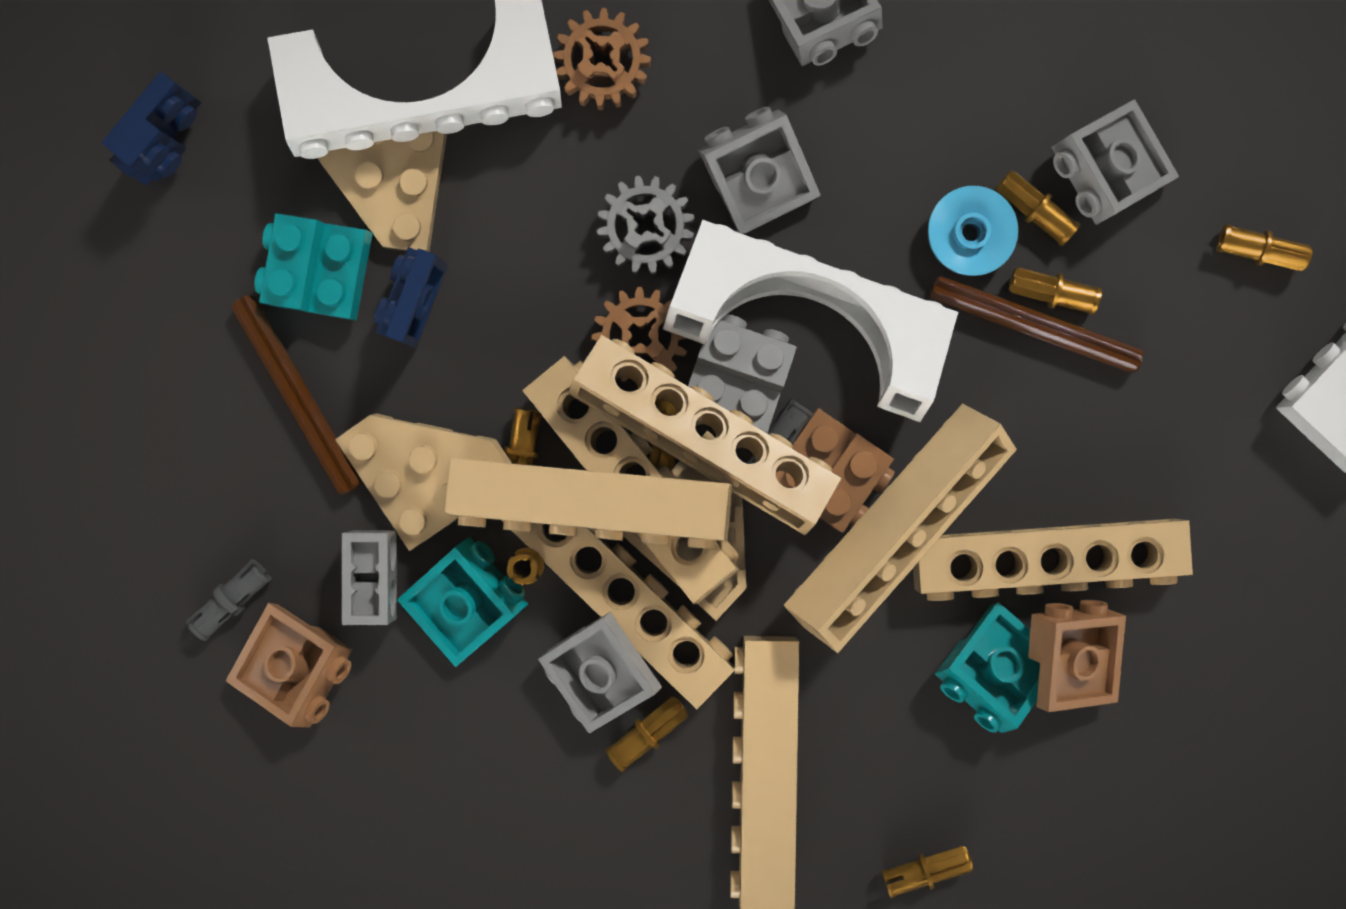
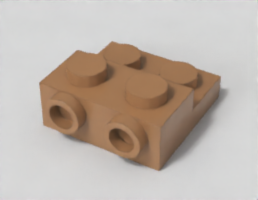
[776,408,895,533]
[1028,600,1126,712]
[226,603,353,728]

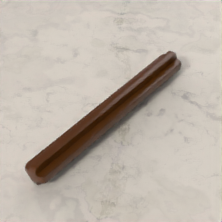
[930,276,1144,372]
[231,295,361,494]

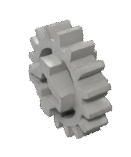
[597,176,694,275]

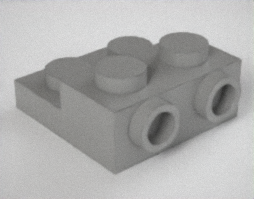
[769,0,883,66]
[1051,99,1179,225]
[698,107,821,234]
[688,314,797,433]
[538,612,662,733]

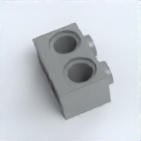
[342,530,397,625]

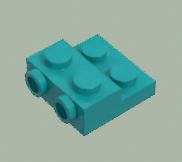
[254,213,373,321]
[397,536,528,667]
[935,602,1040,733]

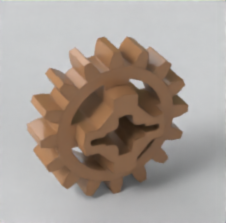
[553,8,651,110]
[592,287,688,383]

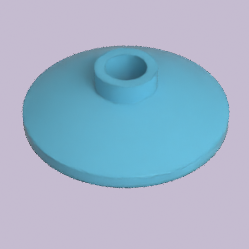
[928,186,1018,276]

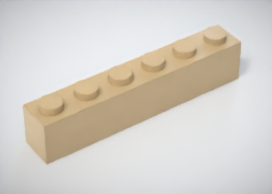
[784,403,1017,653]
[444,458,732,550]
[730,636,799,909]

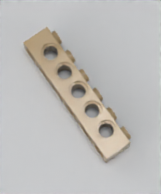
[569,335,841,535]
[522,356,739,604]
[913,519,1193,601]
[501,520,735,709]

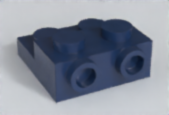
[101,71,201,186]
[374,247,448,348]

